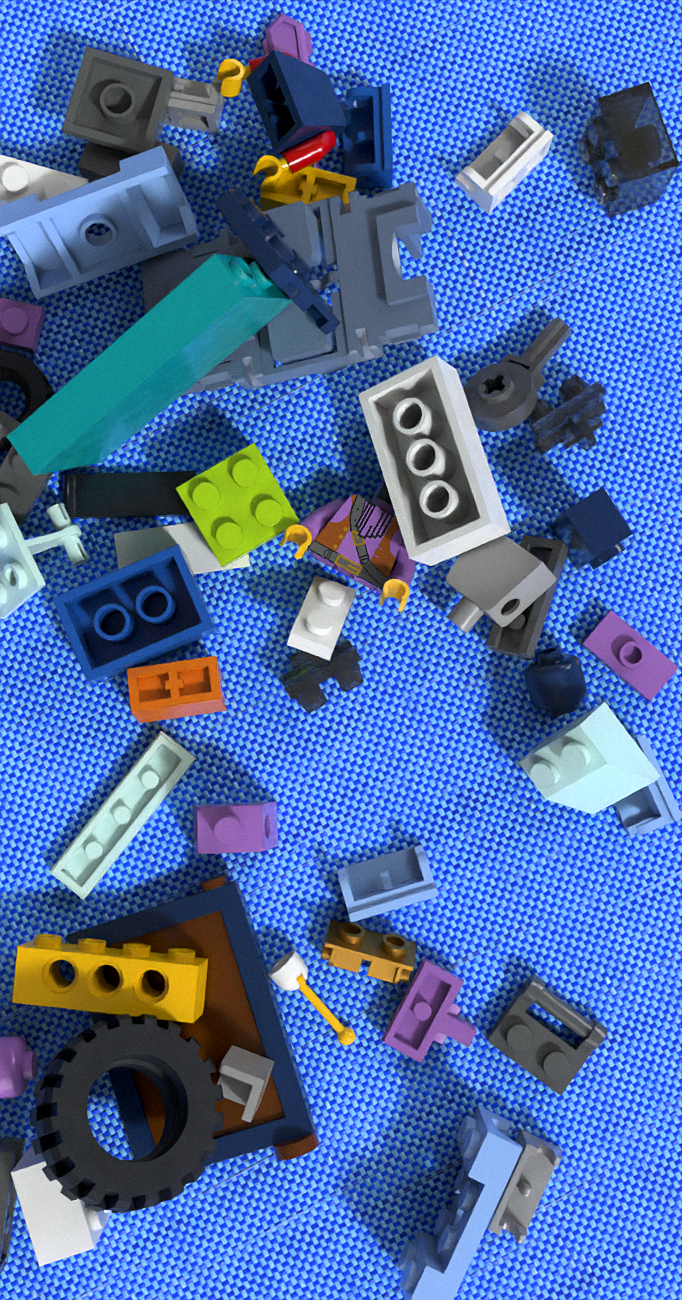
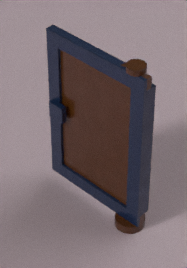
[66,874,320,1166]

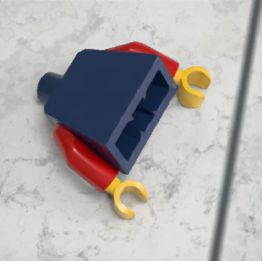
[217,50,351,192]

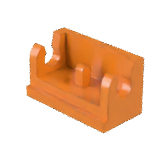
[127,656,227,724]

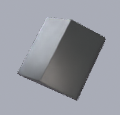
[62,47,174,155]

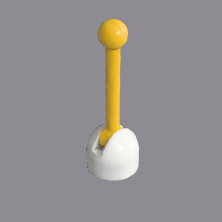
[268,950,355,1046]

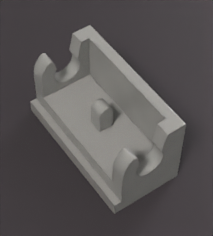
[164,76,225,134]
[487,1129,562,1244]

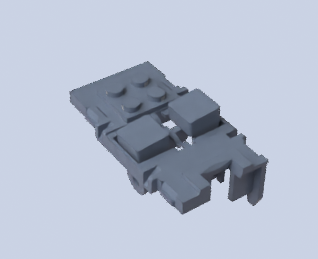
[140,181,439,396]

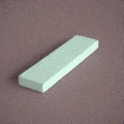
[49,731,197,900]

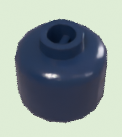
[524,647,587,716]

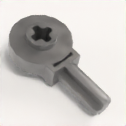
[463,318,571,432]

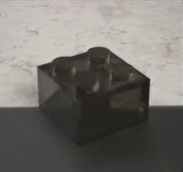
[579,81,680,218]

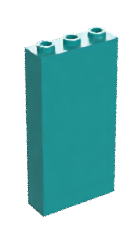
[7,253,293,476]

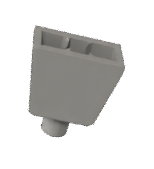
[446,535,557,634]

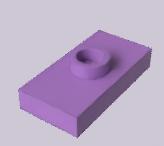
[580,610,679,702]

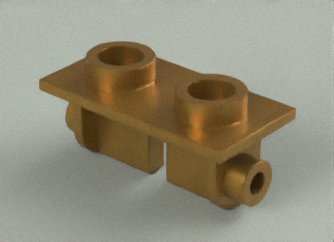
[320,919,416,985]

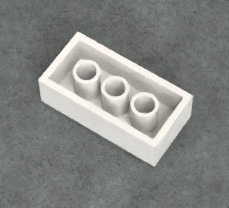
[358,355,511,566]

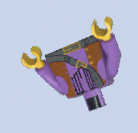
[279,482,415,612]

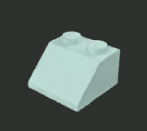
[518,702,660,814]

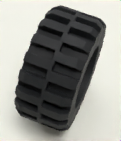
[29,1014,224,1213]

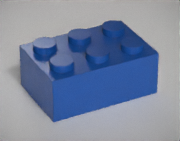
[52,544,219,684]

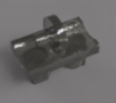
[526,374,606,455]
[279,638,364,713]

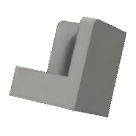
[217,1045,275,1122]

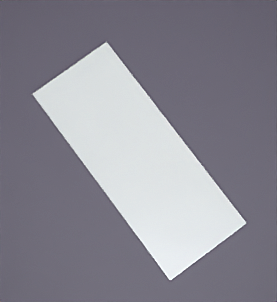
[114,522,250,574]

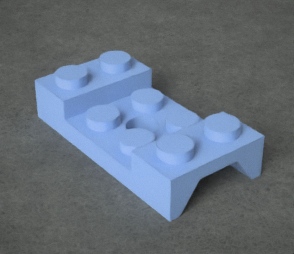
[0,145,199,299]
[398,1106,523,1300]

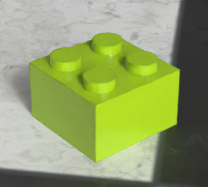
[176,443,300,568]

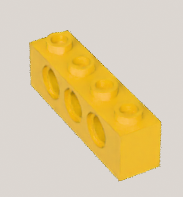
[12,934,208,1023]

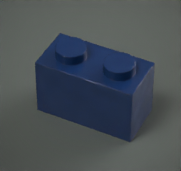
[549,487,633,570]

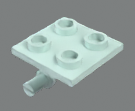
[0,503,90,620]

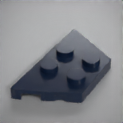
[214,188,341,335]

